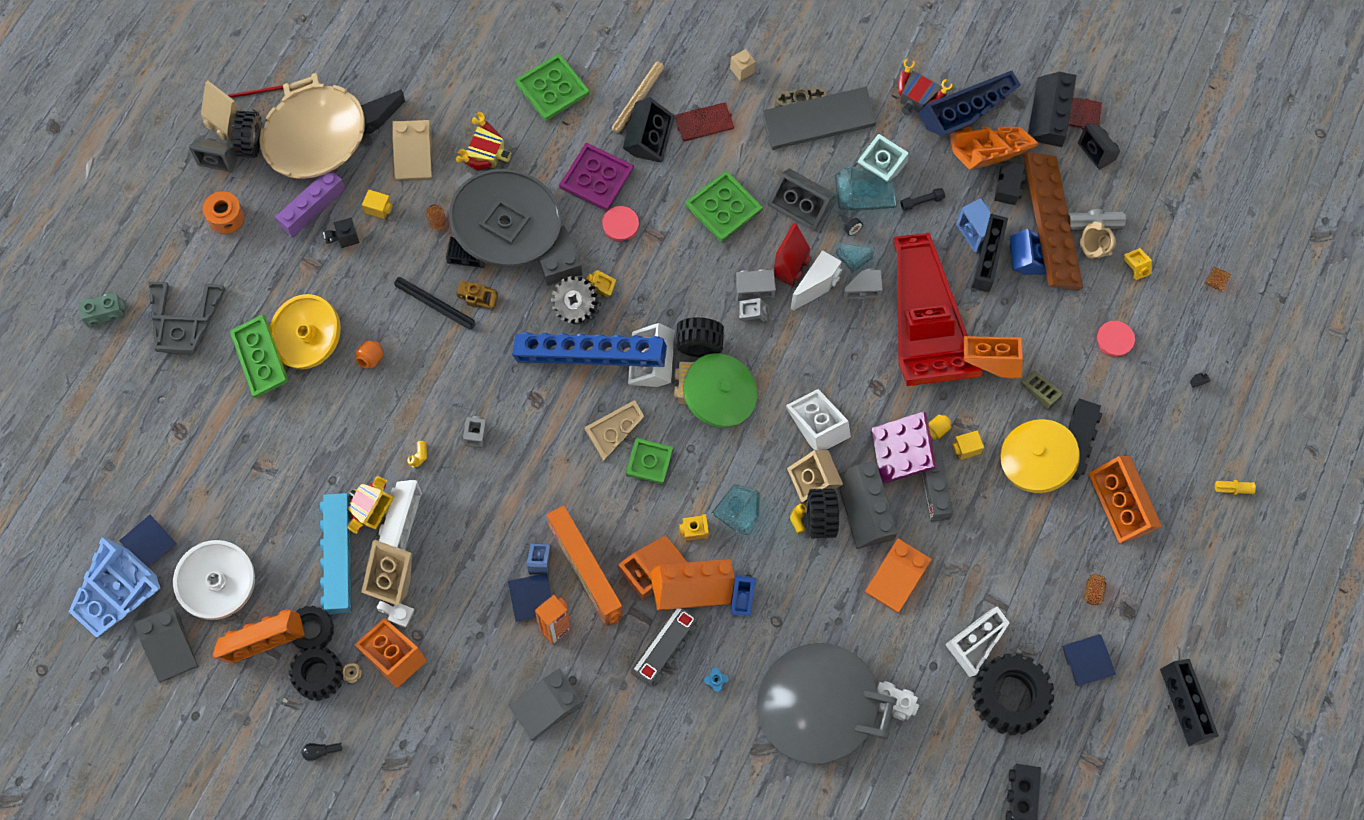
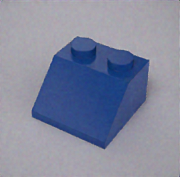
[1010,229,1046,275]

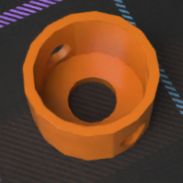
[203,191,245,234]

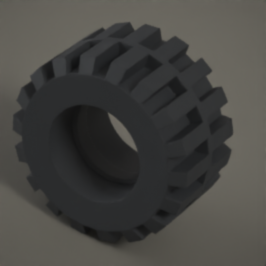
[675,317,724,357]
[807,488,839,539]
[289,645,343,701]

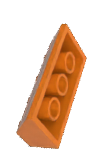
[1088,456,1162,543]
[650,559,735,610]
[213,609,305,664]

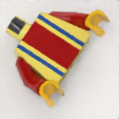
[456,112,511,171]

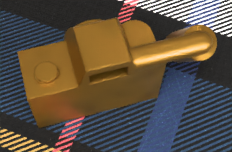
[456,280,498,309]

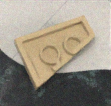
[584,400,644,462]

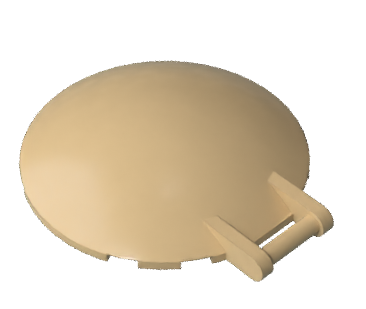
[260,72,365,179]

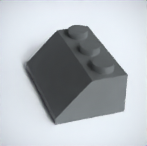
[768,168,836,231]

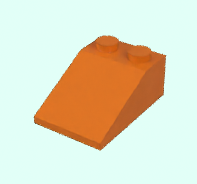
[964,336,1023,379]
[865,539,932,613]
[354,618,427,688]

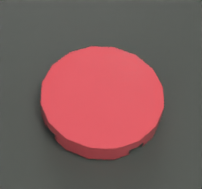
[602,206,639,242]
[1096,321,1135,357]

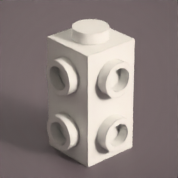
[877,681,919,721]

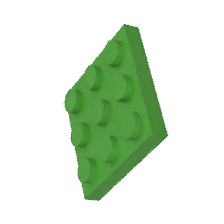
[515,53,590,122]
[685,170,763,243]

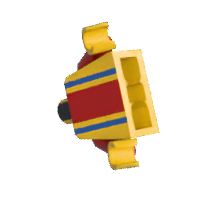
[347,476,394,534]

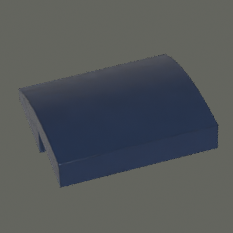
[119,515,177,567]
[508,573,551,622]
[1062,634,1116,686]

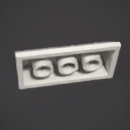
[379,480,422,550]

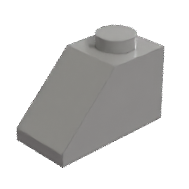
[843,268,883,299]

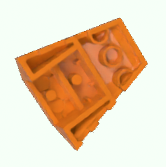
[949,126,1038,170]

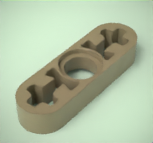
[775,87,827,107]

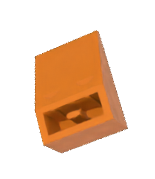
[618,535,687,601]

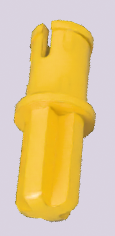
[1215,480,1256,495]

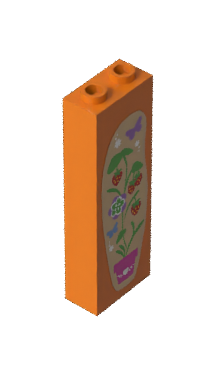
[546,505,623,625]

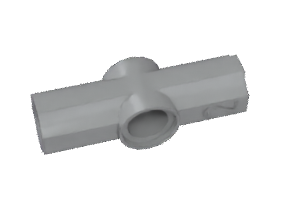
[1068,209,1126,230]

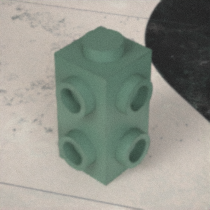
[78,293,126,327]

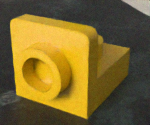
[1124,248,1152,280]
[586,270,616,298]

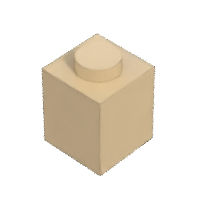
[730,49,756,81]

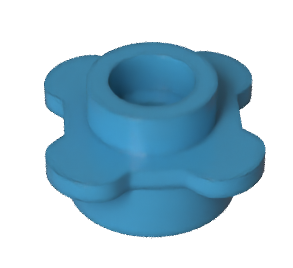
[704,668,728,692]

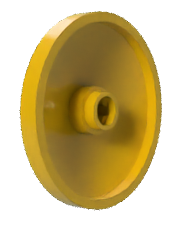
[270,294,341,370]
[1000,419,1080,493]

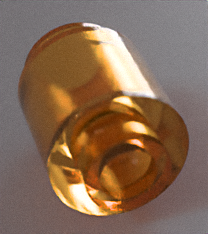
[425,204,446,229]
[1083,574,1107,605]

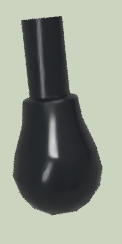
[301,743,342,761]

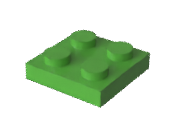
[626,438,673,485]

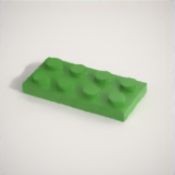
[230,315,289,398]

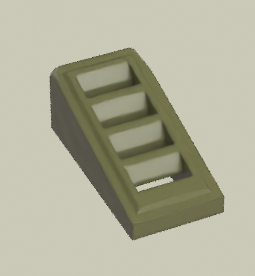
[1021,370,1063,410]

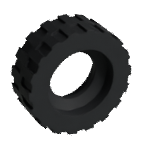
[292,605,334,651]

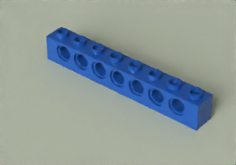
[512,332,667,367]

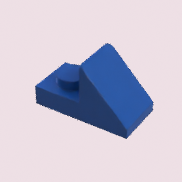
[731,575,756,616]

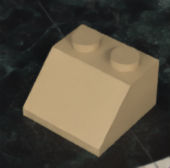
[787,450,843,503]

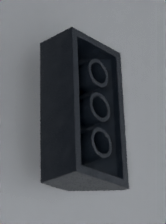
[1028,72,1077,147]

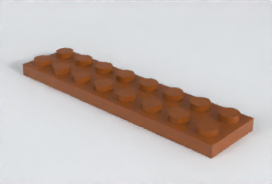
[1023,152,1083,291]

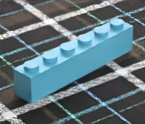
[320,493,351,614]

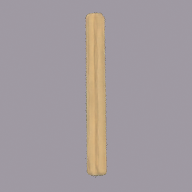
[612,61,664,134]

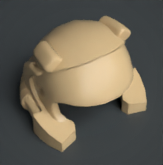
[1080,222,1116,259]

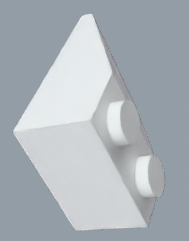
[791,250,842,311]
[786,389,851,450]

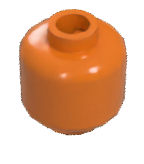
[355,341,384,369]

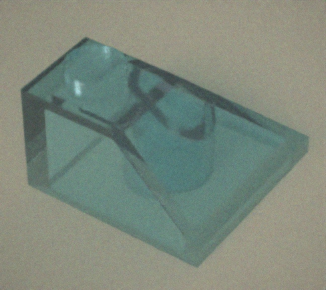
[712,484,760,535]

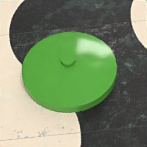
[683,353,757,428]

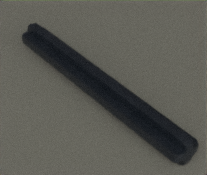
[394,277,475,330]

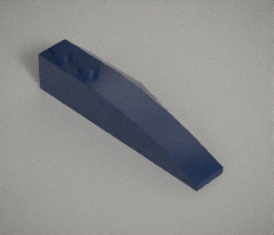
[918,70,1021,137]

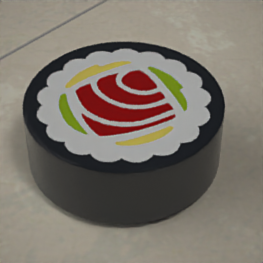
[844,218,863,236]

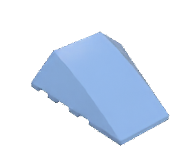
[69,537,160,638]

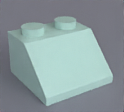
[857,134,909,182]

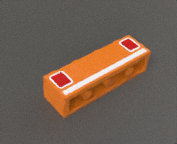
[535,595,571,645]

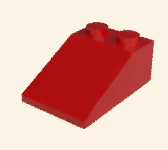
[774,223,812,286]

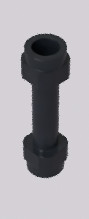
[900,188,945,211]

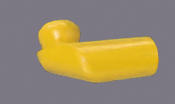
[407,441,427,468]
[790,504,807,534]

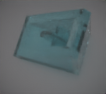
[836,243,875,273]

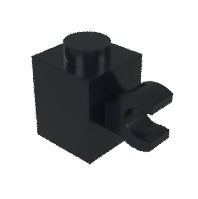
[323,217,359,248]

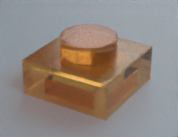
[1205,266,1231,292]

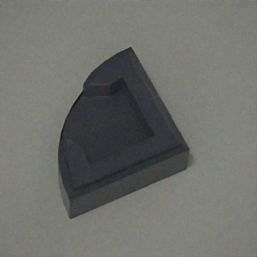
[1190,373,1210,388]

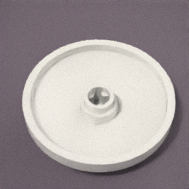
[173,540,255,620]

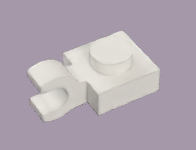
[377,601,415,629]

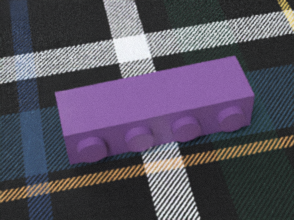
[275,171,345,238]

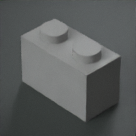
[736,269,776,300]

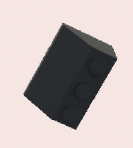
[623,97,675,162]

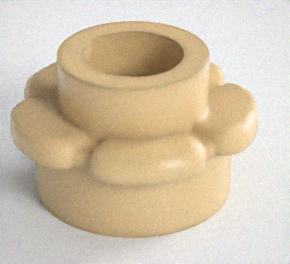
[342,663,362,683]

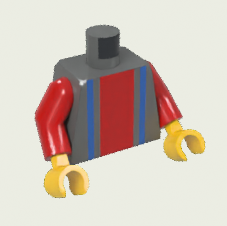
[898,58,954,115]

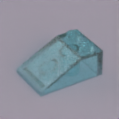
[835,166,897,211]

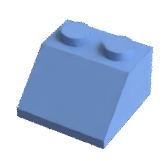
[956,198,991,253]

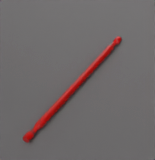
[228,85,284,98]

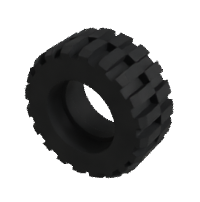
[972,653,1054,735]

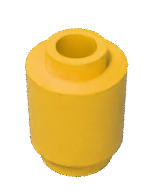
[928,414,951,440]

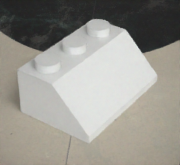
[628,323,675,387]

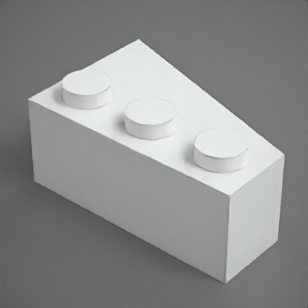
[945,607,1010,677]

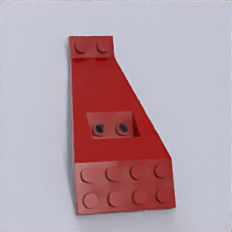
[893,233,982,386]

